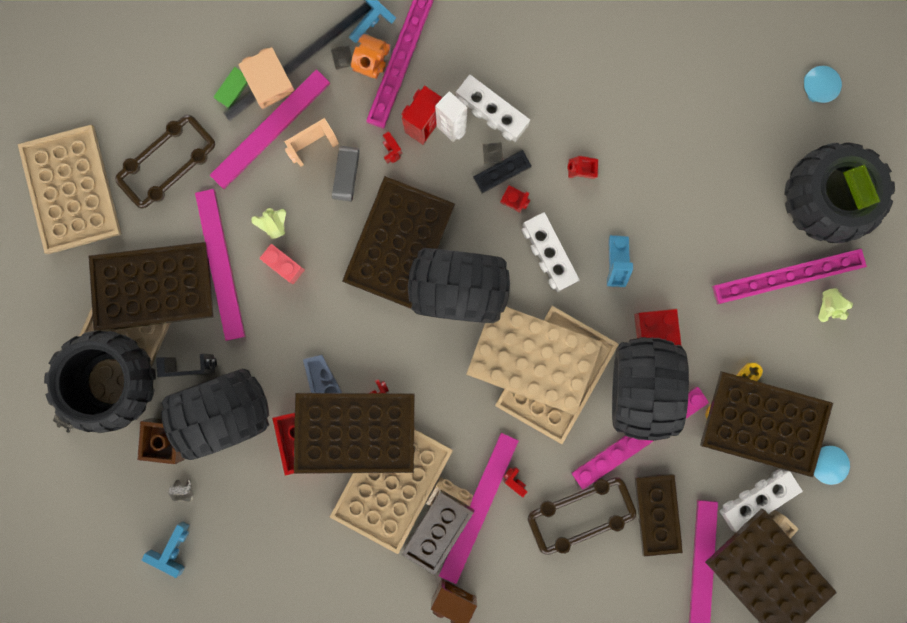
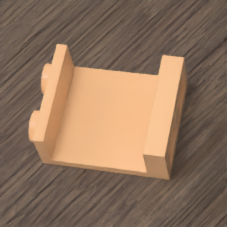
[238,47,295,109]
[284,118,339,167]

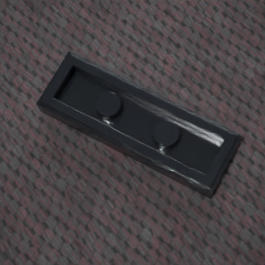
[473,150,532,194]

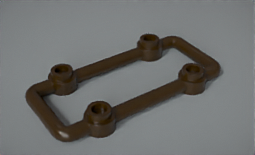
[115,115,215,209]
[528,477,637,555]

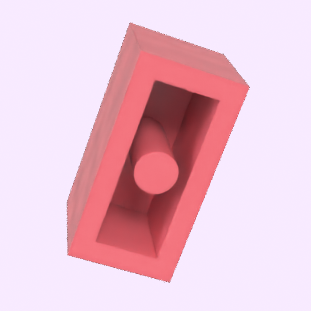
[259,244,305,284]

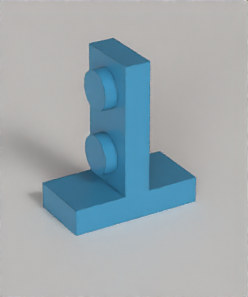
[348,0,396,43]
[607,235,633,287]
[141,522,189,578]

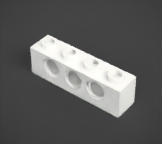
[456,75,530,142]
[435,91,467,142]
[521,212,579,292]
[719,469,803,533]

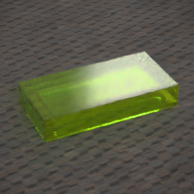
[843,164,880,210]

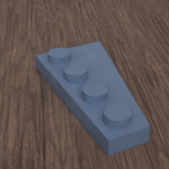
[303,355,342,393]

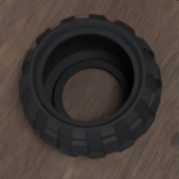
[784,142,895,243]
[408,248,510,323]
[44,330,156,433]
[612,337,689,441]
[161,368,269,460]

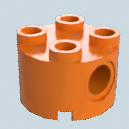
[351,34,390,79]

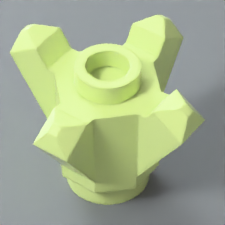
[251,208,286,239]
[818,288,853,322]

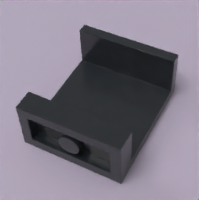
[156,354,217,378]

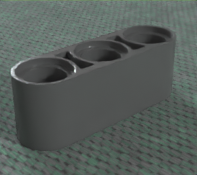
[332,145,360,202]

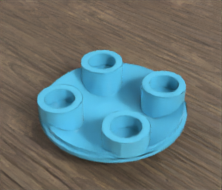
[804,66,842,103]
[814,446,850,485]

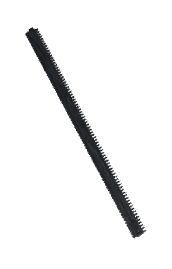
[223,2,372,121]

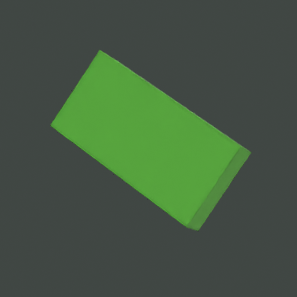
[213,67,248,108]

